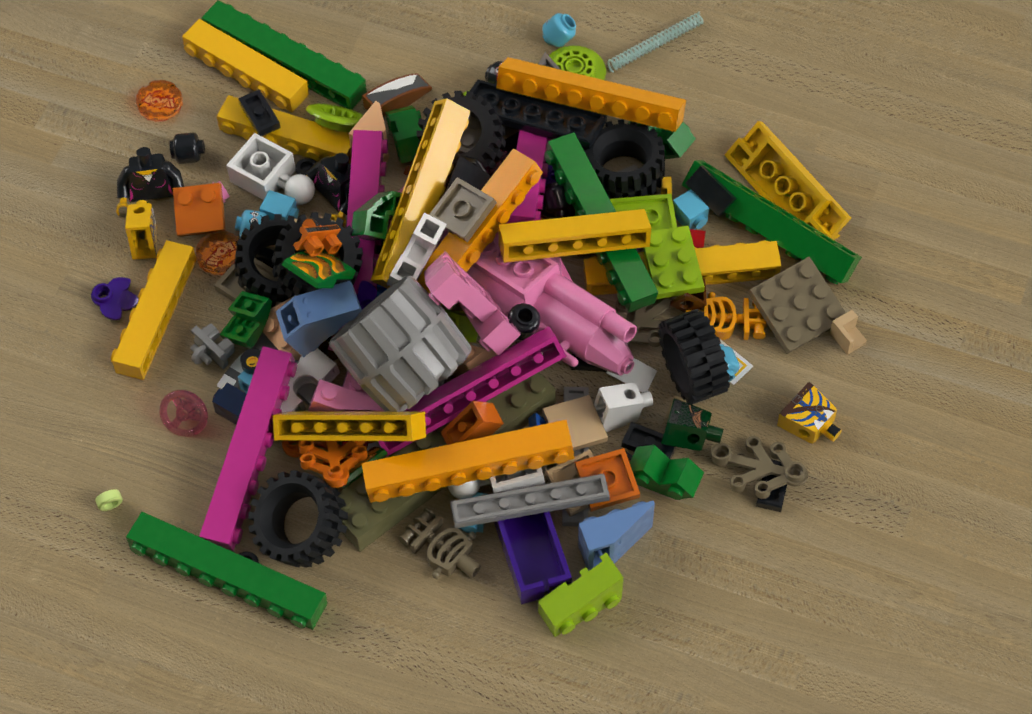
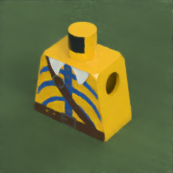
[125,200,157,260]
[777,382,842,443]

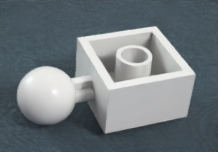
[226,133,315,205]
[448,468,545,499]

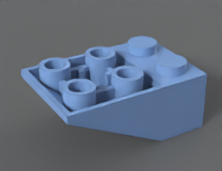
[276,281,362,357]
[578,501,655,570]

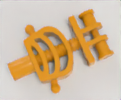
[685,292,767,340]

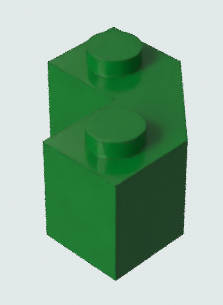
[385,105,422,163]
[627,121,696,159]
[351,191,402,241]
[630,445,704,500]

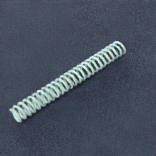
[608,11,704,72]

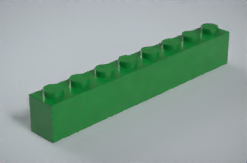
[201,0,367,110]
[544,132,658,313]
[681,160,862,284]
[126,512,328,630]

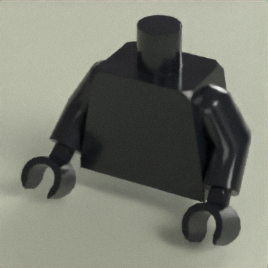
[439,153,492,201]

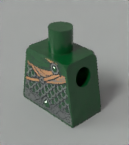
[661,398,724,451]

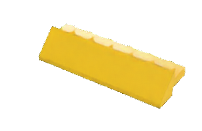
[724,121,851,240]

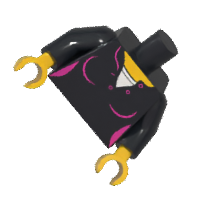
[116,147,184,216]
[306,153,351,227]

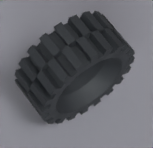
[417,90,506,178]
[582,119,665,199]
[272,212,363,298]
[234,214,304,307]
[658,309,730,405]
[248,470,348,568]

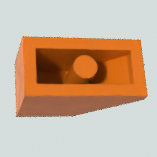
[441,401,504,445]

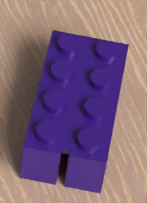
[494,512,572,605]

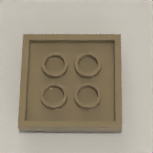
[747,256,846,354]

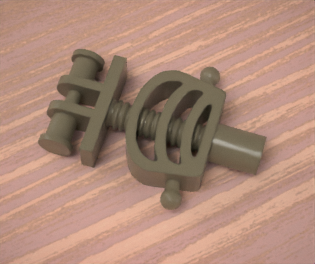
[398,508,481,579]

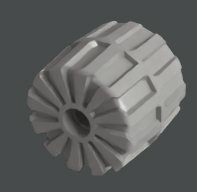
[329,276,472,412]

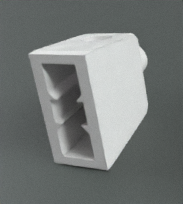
[594,382,653,432]

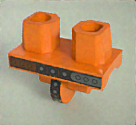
[293,218,342,257]

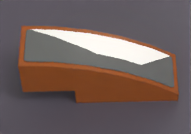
[362,73,432,117]

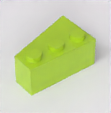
[538,552,624,637]

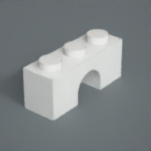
[387,212,447,286]
[280,348,340,413]

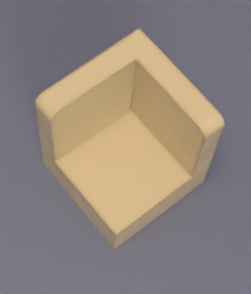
[829,310,867,355]

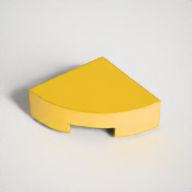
[661,177,672,194]

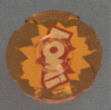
[136,80,183,122]
[196,231,239,275]

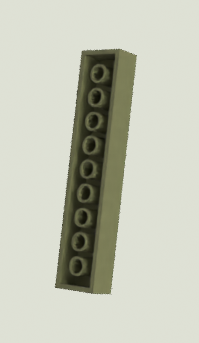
[338,372,556,552]

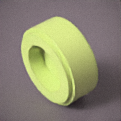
[95,489,123,511]

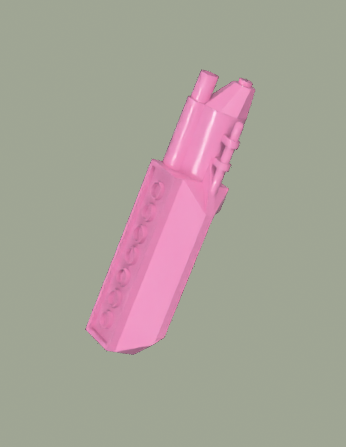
[388,187,637,376]

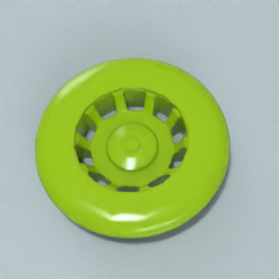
[549,46,606,80]
[306,103,363,132]

